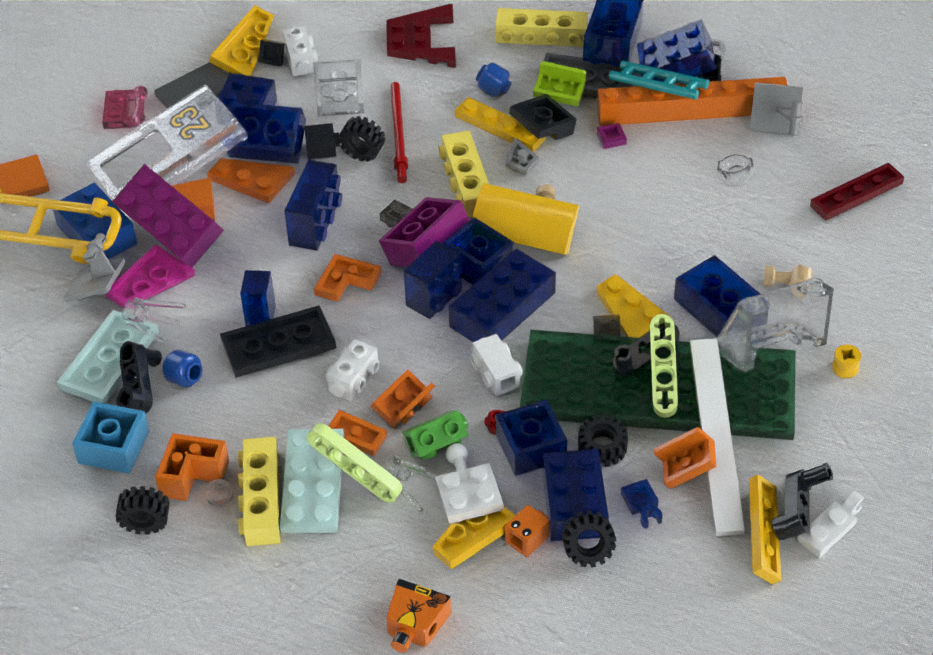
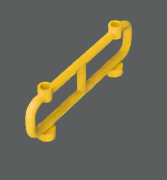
[0,189,122,264]

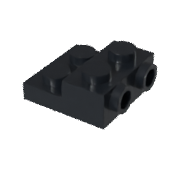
[509,94,577,140]

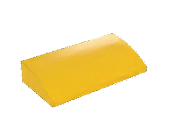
[469,183,580,255]

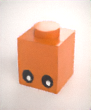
[505,505,550,558]

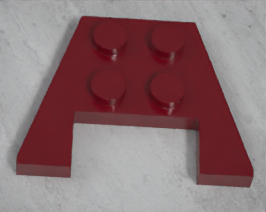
[386,4,456,67]

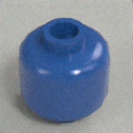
[475,62,512,97]
[162,350,203,387]

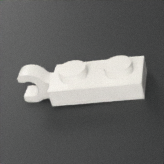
[797,491,864,558]

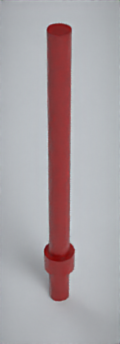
[391,82,408,183]

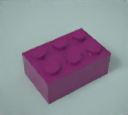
[379,197,472,270]

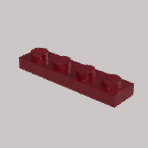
[810,162,904,221]

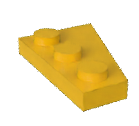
[596,274,669,345]
[432,506,516,570]

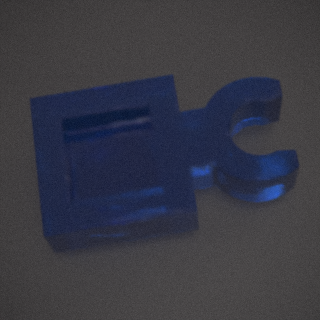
[621,479,663,529]

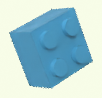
[72,401,149,474]

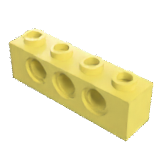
[496,8,588,47]
[438,130,489,218]
[238,437,281,546]

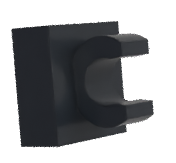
[258,39,285,66]

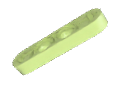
[650,314,678,418]
[307,423,403,503]

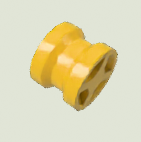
[832,344,861,378]

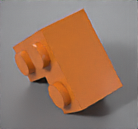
[155,433,229,501]

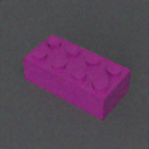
[112,164,224,268]

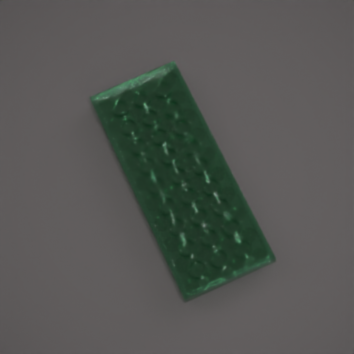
[519,329,796,440]

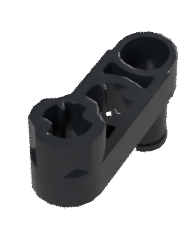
[613,323,680,378]
[116,341,162,414]
[772,463,833,540]

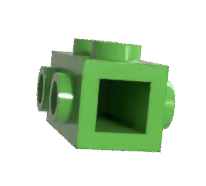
[402,410,469,460]

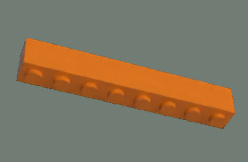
[597,77,788,126]

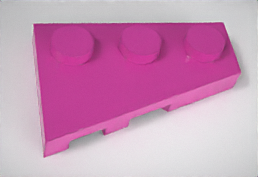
[105,244,195,310]

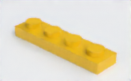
[455,97,546,152]
[749,474,781,585]

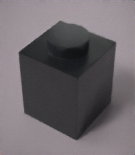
[304,123,340,160]

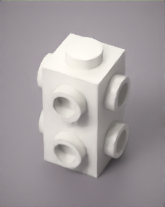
[282,26,318,76]
[470,334,523,396]
[326,339,380,401]

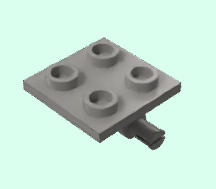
[750,83,803,136]
[63,233,126,302]

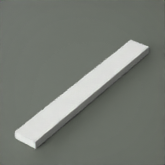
[690,338,745,536]

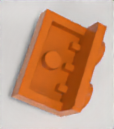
[371,369,435,429]
[654,427,716,489]

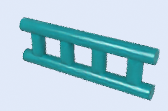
[609,60,709,100]

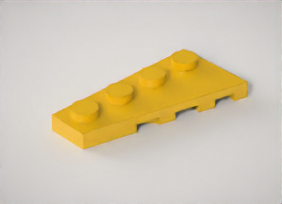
[209,5,274,83]

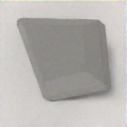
[506,138,539,175]

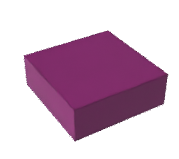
[597,123,627,149]

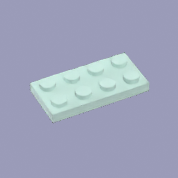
[57,310,159,404]
[280,429,344,533]

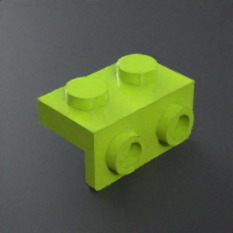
[533,61,586,107]

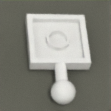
[435,443,504,524]

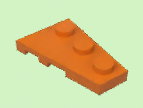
[207,158,295,204]

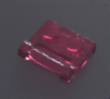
[102,86,148,129]

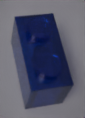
[240,270,276,326]

